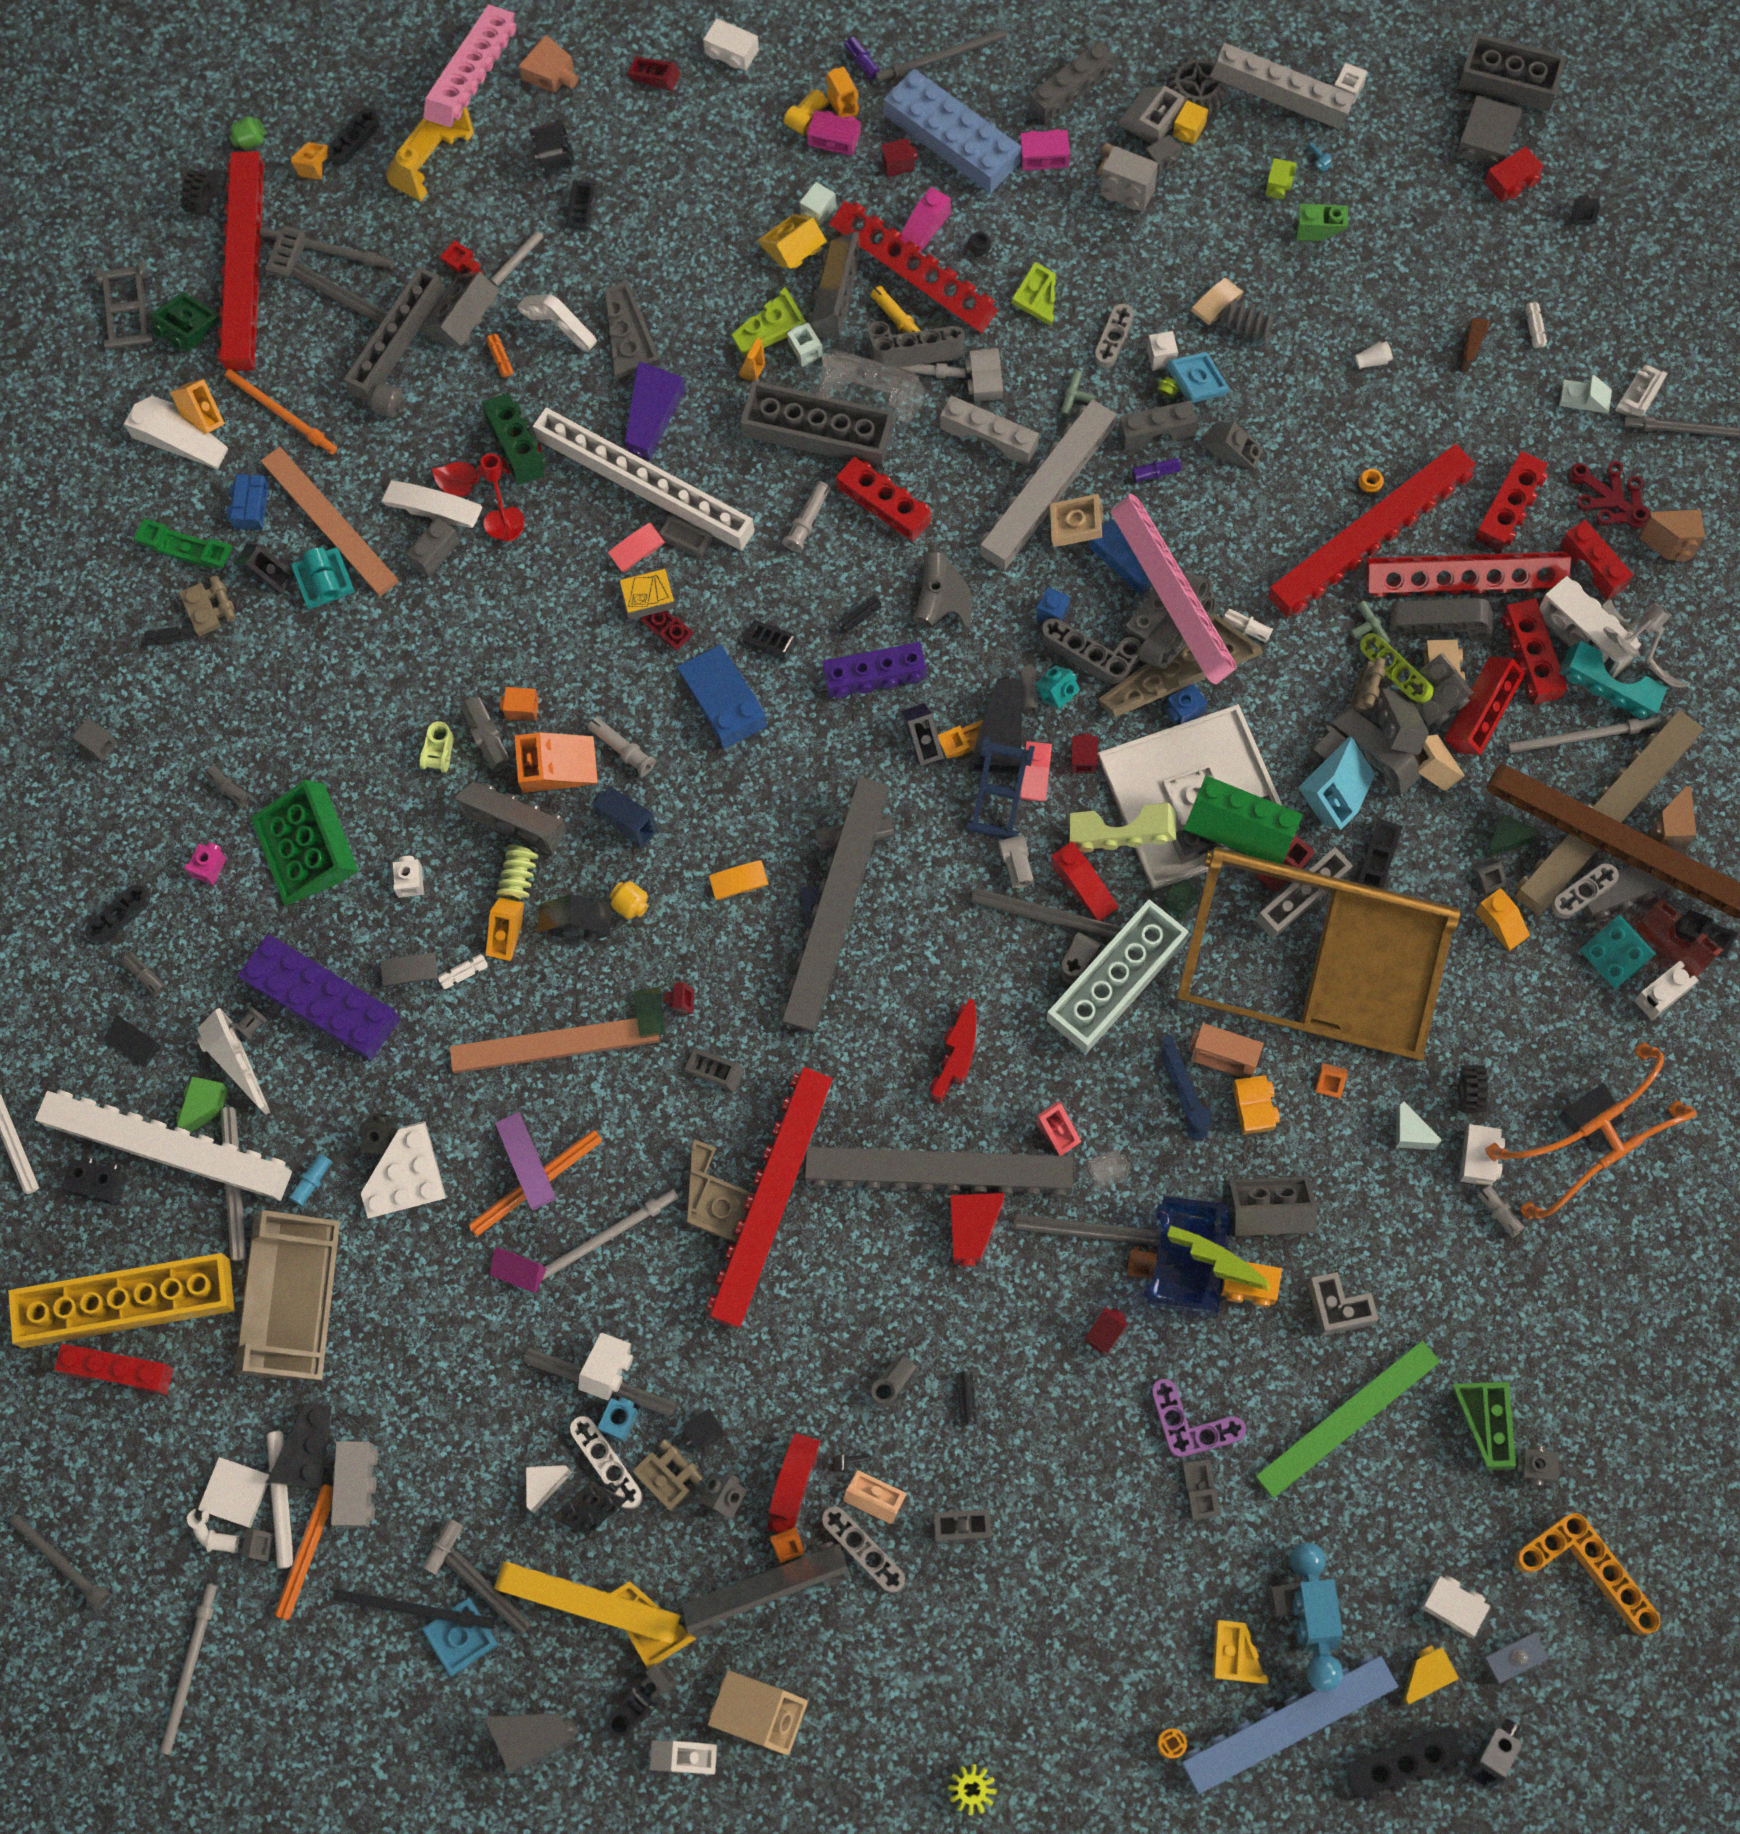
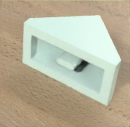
[1396,1102,1441,1150]

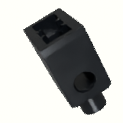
[1558,1083,1624,1151]
[1465,1719,1522,1790]

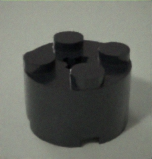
[529,120,575,175]

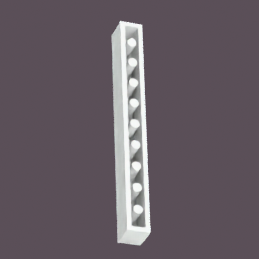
[533,408,754,551]
[35,1090,292,1201]

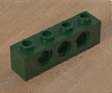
[481,393,546,485]

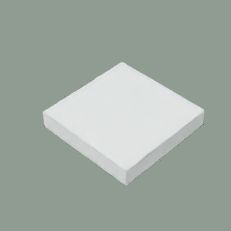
[198,1457,269,1528]

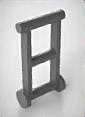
[96,260,154,350]

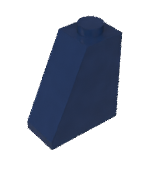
[593,786,658,849]

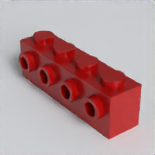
[1444,657,1525,755]

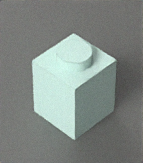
[800,182,836,226]

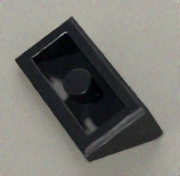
[104,1015,161,1067]

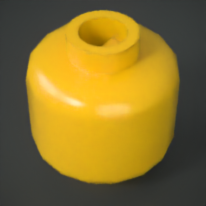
[609,881,649,919]

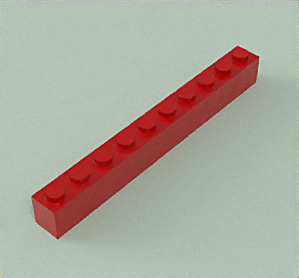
[217,151,264,371]
[1268,443,1476,618]
[705,1067,833,1329]

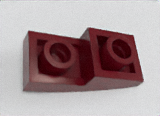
[641,611,694,651]

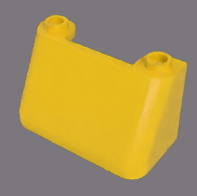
[386,107,474,202]

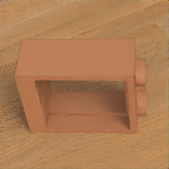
[1188,1023,1264,1078]

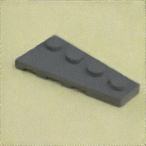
[605,281,661,379]

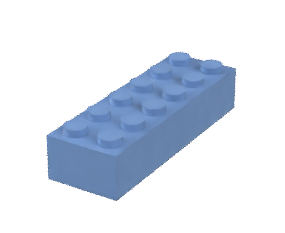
[883,69,1021,194]

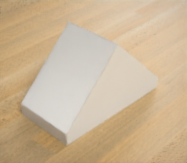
[526,1465,573,1513]

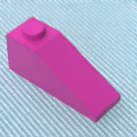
[892,187,951,264]

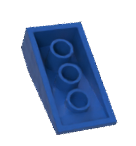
[677,644,768,749]

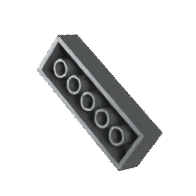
[740,380,895,468]

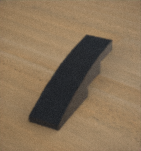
[1357,818,1403,889]

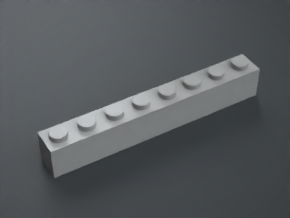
[979,399,1117,571]

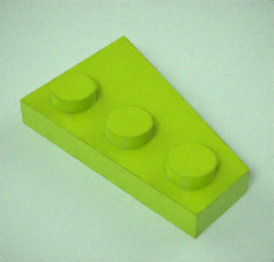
[732,287,806,357]

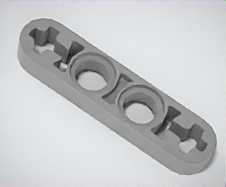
[822,1507,905,1593]

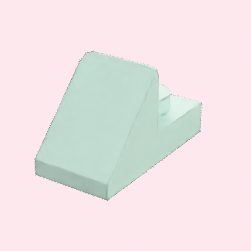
[1559,375,1612,414]

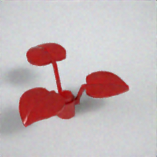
[432,443,542,542]

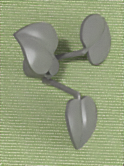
[1601,600,1689,687]

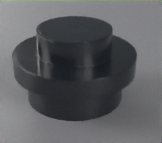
[968,231,991,255]

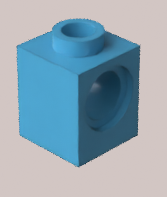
[597,1397,639,1442]

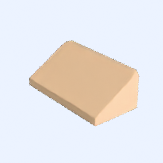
[843,1470,906,1524]

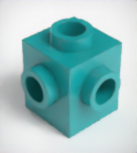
[1034,665,1080,709]

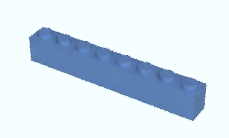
[1181,1654,1398,1795]

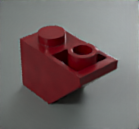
[1255,835,1315,893]
[1084,1307,1128,1357]

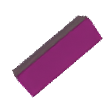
[489,1247,547,1294]

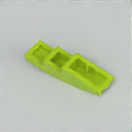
[1167,1226,1270,1291]

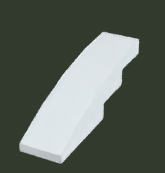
[382,480,482,528]

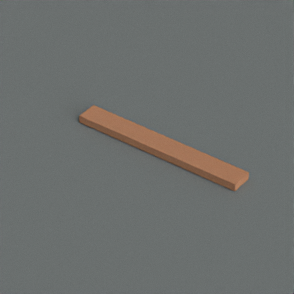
[261,447,399,597]
[450,1015,660,1073]

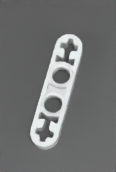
[570,1416,642,1509]

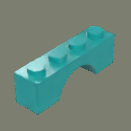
[1559,640,1668,719]

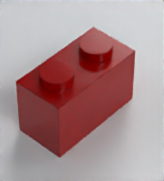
[1484,146,1544,203]

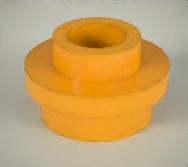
[1359,469,1384,493]

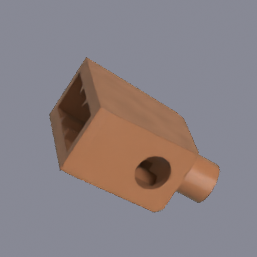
[519,35,578,93]

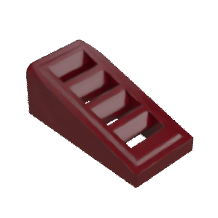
[626,56,680,91]

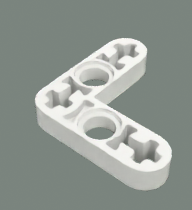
[517,294,597,352]

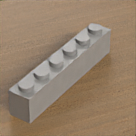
[1210,42,1355,129]

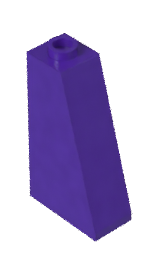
[625,361,685,461]

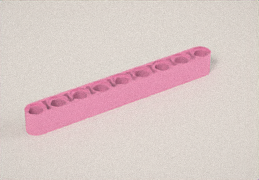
[1111,494,1237,684]

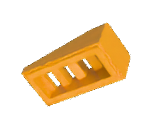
[739,338,765,382]

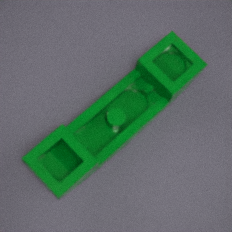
[134,518,233,568]

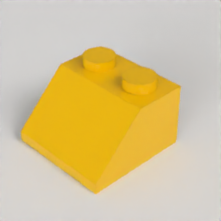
[757,214,827,269]

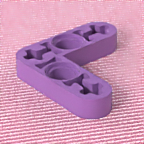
[1152,1379,1246,1458]

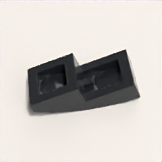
[1678,909,1738,958]

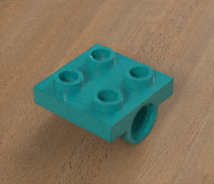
[291,547,355,610]
[1580,915,1656,989]

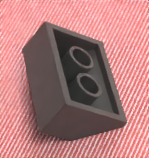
[419,271,499,347]
[1229,1176,1317,1237]

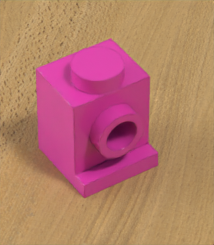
[184,842,227,885]

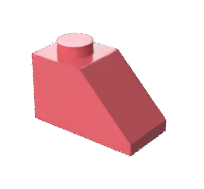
[1021,742,1052,802]

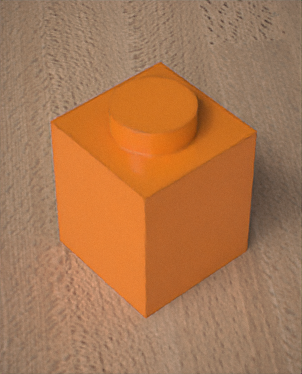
[500,687,539,722]

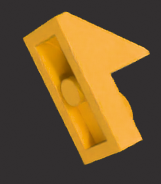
[291,142,329,180]

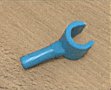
[1308,142,1331,172]

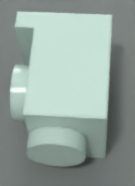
[787,322,823,367]

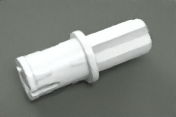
[1223,609,1273,643]

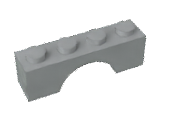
[940,395,1039,467]

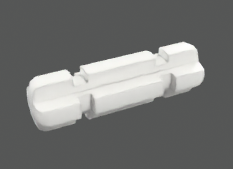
[1525,302,1547,348]
[438,954,488,989]

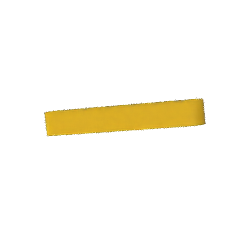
[494,1561,680,1643]

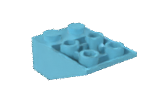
[1298,736,1375,830]

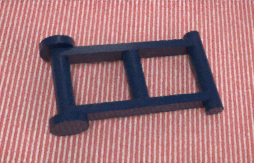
[966,736,1035,839]
[1159,1035,1212,1140]

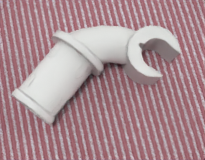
[187,1508,239,1553]

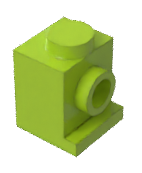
[1265,158,1297,199]

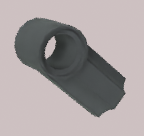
[871,1354,917,1408]

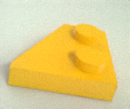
[1212,1620,1268,1684]

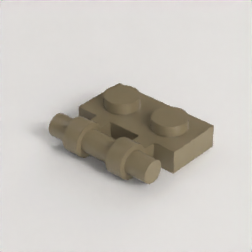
[179,576,236,637]
[1350,658,1386,714]
[632,1439,704,1511]

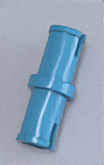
[289,1154,333,1207]

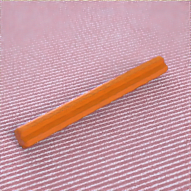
[274,1484,333,1620]

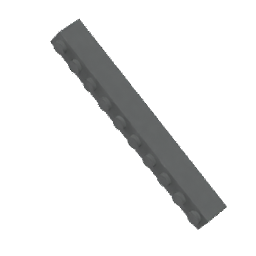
[780,776,890,1034]
[805,1147,1073,1197]

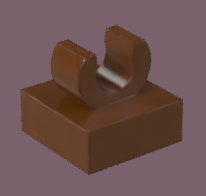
[1127,1246,1157,1280]

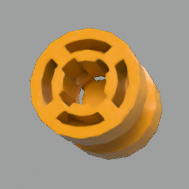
[1157,1729,1187,1759]

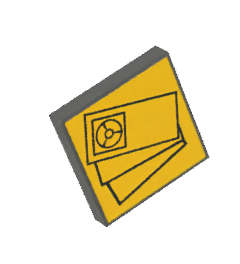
[619,568,677,620]

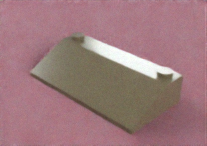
[234,1210,340,1381]

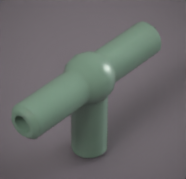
[1060,370,1095,417]
[1350,601,1391,644]

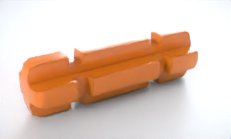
[486,334,513,378]

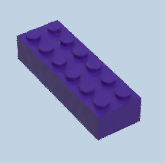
[238,934,400,1061]

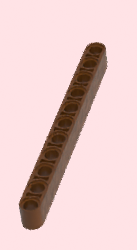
[1486,764,1740,919]

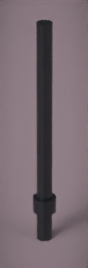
[334,1589,495,1630]

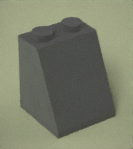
[485,1713,579,1773]

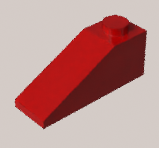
[1050,841,1119,921]

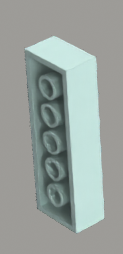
[1047,900,1189,1054]

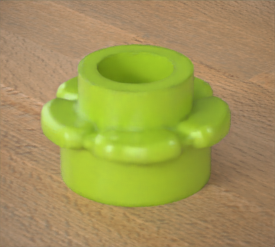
[1157,377,1180,398]

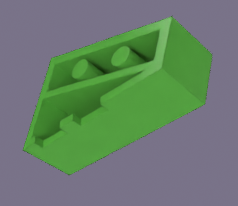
[1453,1382,1516,1470]

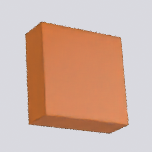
[770,1527,805,1564]

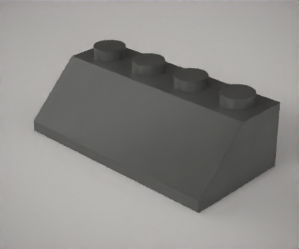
[807,232,860,340]
[455,782,567,856]

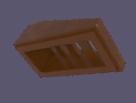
[1461,318,1490,372]

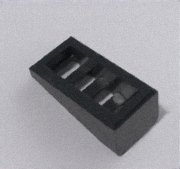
[566,180,598,231]
[742,620,798,663]

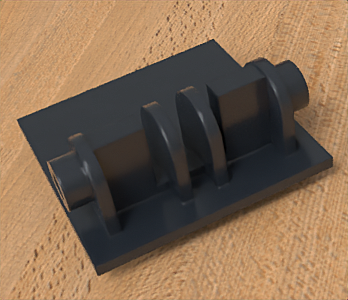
[552,1482,627,1535]

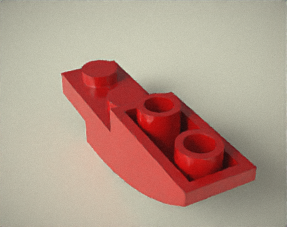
[929,998,976,1104]

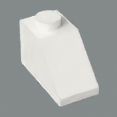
[650,1741,717,1774]

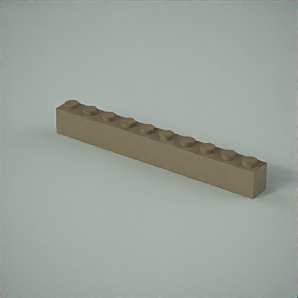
[1515,710,1704,917]

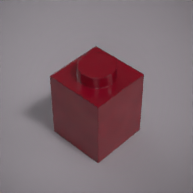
[881,138,918,177]
[1071,733,1098,774]

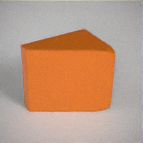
[1315,1063,1347,1099]

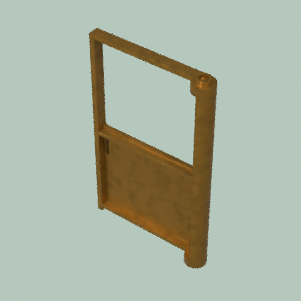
[1176,847,1460,1061]

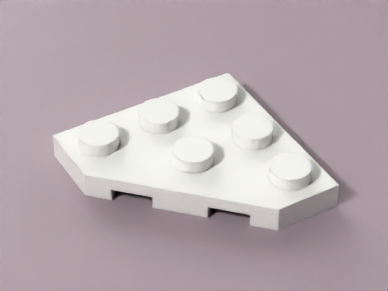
[361,1121,446,1218]

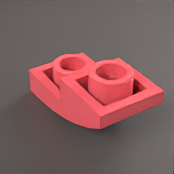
[608,523,665,572]

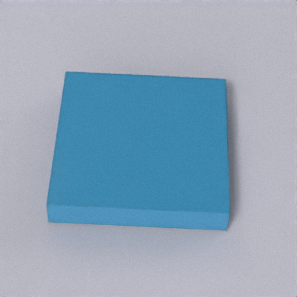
[1166,352,1230,403]
[422,1597,499,1677]

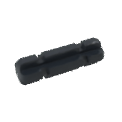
[838,595,882,633]
[144,625,194,646]
[957,1371,977,1426]

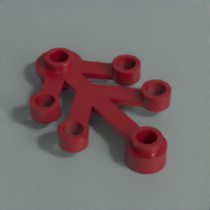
[1568,461,1650,529]

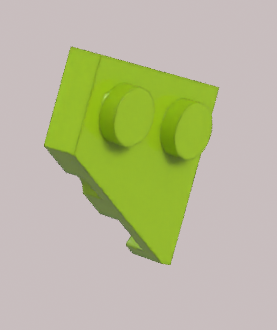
[1011,262,1056,326]

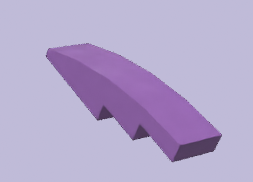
[495,1112,557,1210]

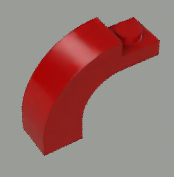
[766,1433,821,1533]

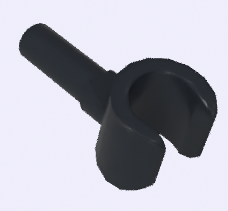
[832,1454,871,1472]

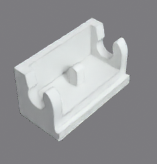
[1616,365,1667,418]

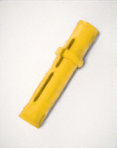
[870,286,920,333]

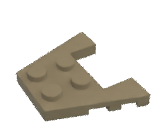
[687,1139,754,1243]

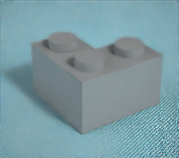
[1308,1272,1378,1336]

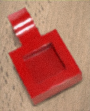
[440,240,483,274]

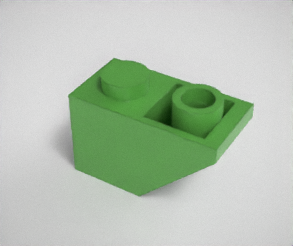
[1296,204,1348,241]
[176,1077,229,1132]

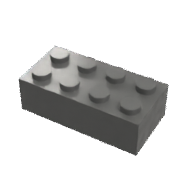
[1458,33,1567,112]

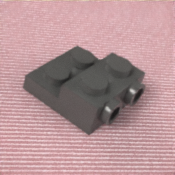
[1412,653,1474,726]

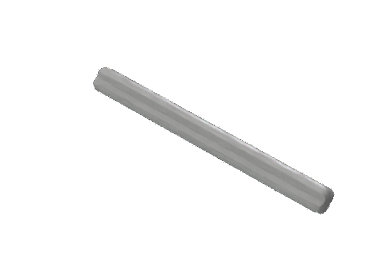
[220,1107,246,1261]

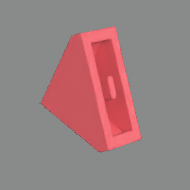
[1036,1101,1082,1156]

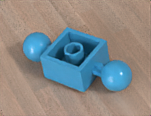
[1290,1542,1343,1692]

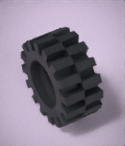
[180,170,215,216]
[1458,1065,1489,1113]

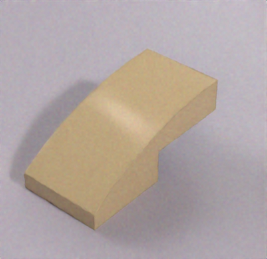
[1191,278,1243,325]

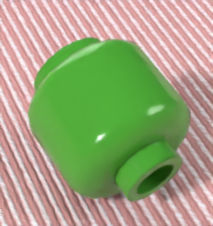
[229,116,266,151]

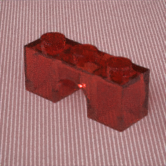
[1635,898,1723,978]

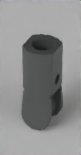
[1021,665,1039,713]

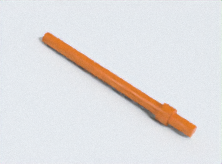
[225,369,337,454]

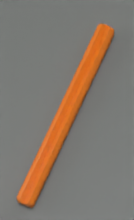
[468,1130,602,1236]

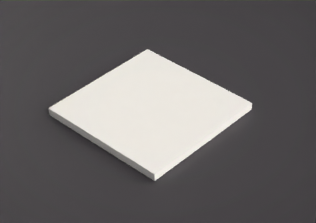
[1097,704,1282,891]

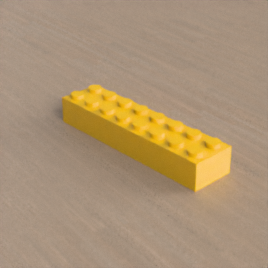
[8,1253,235,1348]

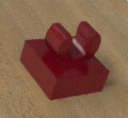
[663,982,695,1015]

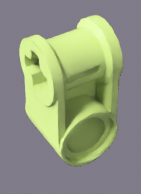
[420,721,454,773]

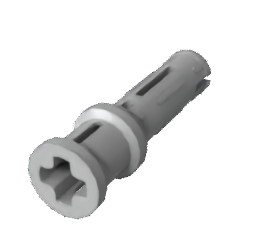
[782,481,831,552]
[588,717,656,777]

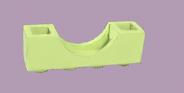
[1070,803,1176,853]

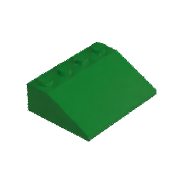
[251,780,359,906]

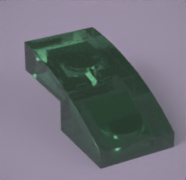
[634,987,666,1038]

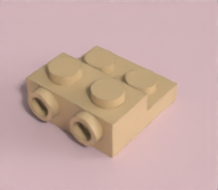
[1050,494,1104,547]

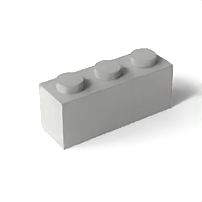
[331,1442,378,1528]

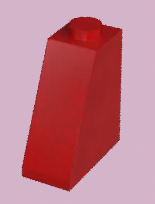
[950,1193,1004,1268]

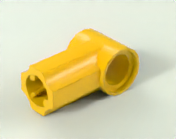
[784,89,828,136]

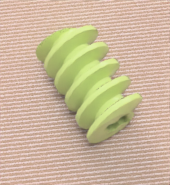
[496,845,538,902]

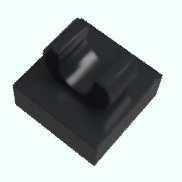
[1571,195,1600,225]

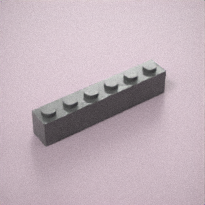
[344,266,445,402]

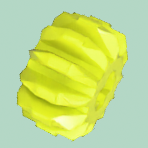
[948,1764,996,1815]

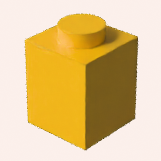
[1173,101,1208,145]

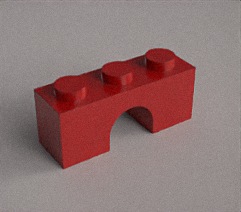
[1560,520,1633,601]

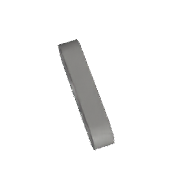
[1095,304,1134,369]
[1552,863,1619,919]

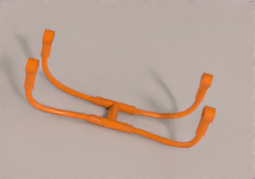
[1485,1042,1697,1220]

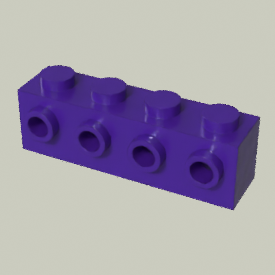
[822,642,927,698]

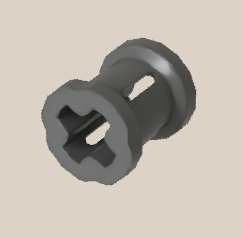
[233,1006,268,1041]

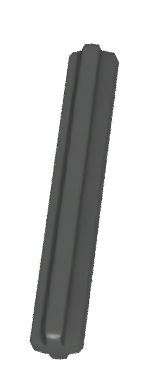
[445,1550,531,1635]

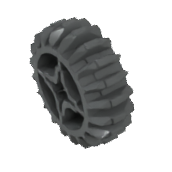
[1166,55,1229,115]

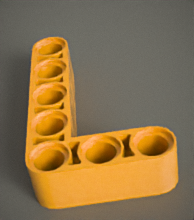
[1514,1513,1660,1635]

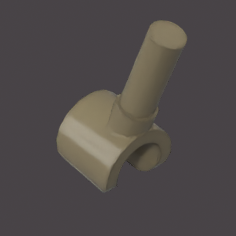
[1096,143,1113,177]

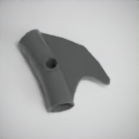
[912,552,972,629]

